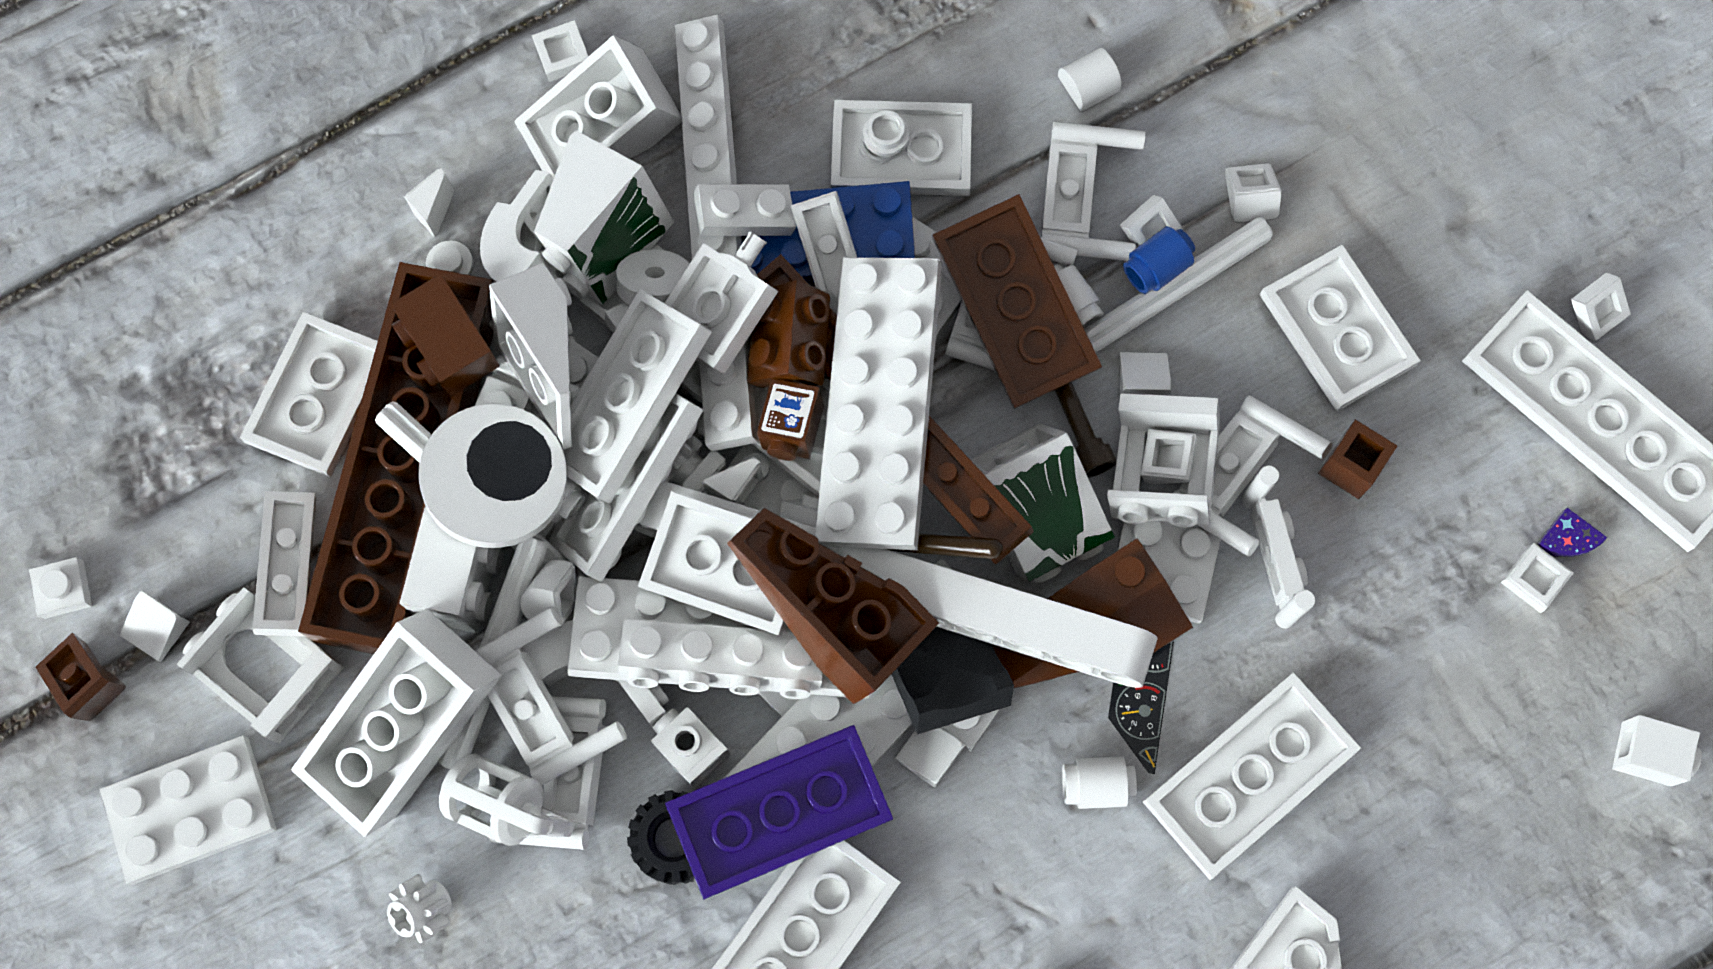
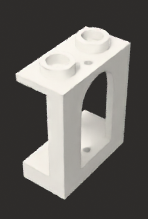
[1107,393,1220,527]
[177,587,344,744]

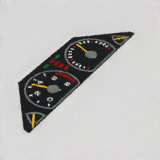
[1108,641,1174,774]

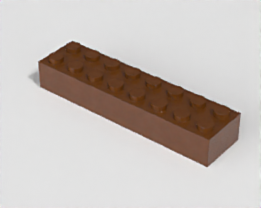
[298,262,494,654]

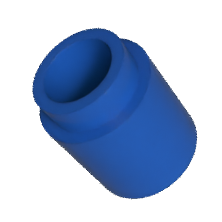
[1123,226,1196,294]

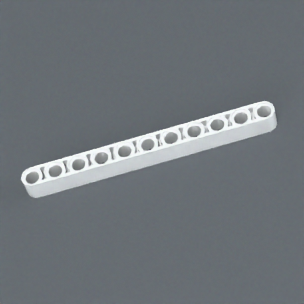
[634,481,1158,688]

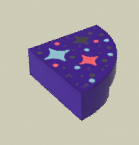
[1537,508,1608,557]

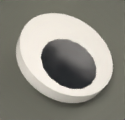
[419,404,567,548]

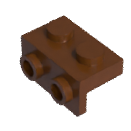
[747,280,830,388]

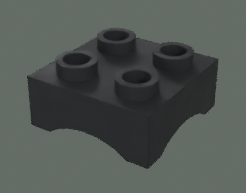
[891,627,1014,735]

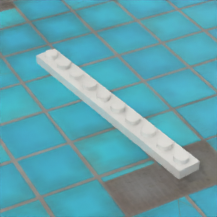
[675,14,758,452]

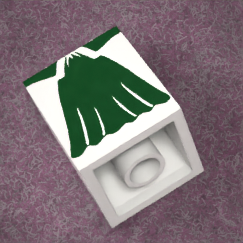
[534,130,674,305]
[970,423,1115,582]

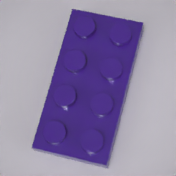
[665,725,893,900]

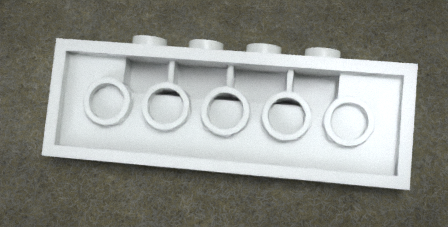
[568,576,870,699]

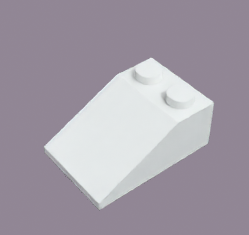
[514,35,682,179]
[489,263,573,450]

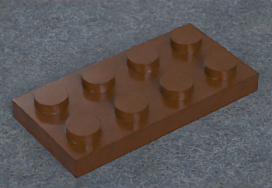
[932,194,1102,409]

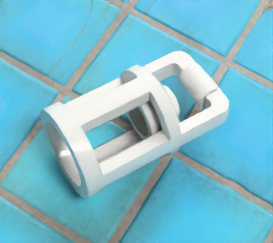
[439,753,575,846]

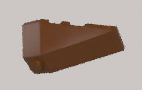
[727,508,939,704]
[992,538,1193,689]

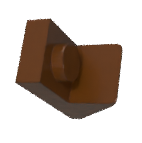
[35,632,126,721]

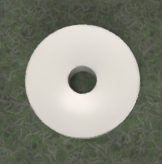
[616,250,690,305]

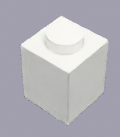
[1612,715,1702,786]

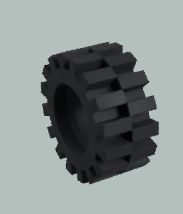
[627,790,694,885]

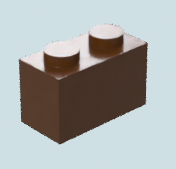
[390,273,500,397]

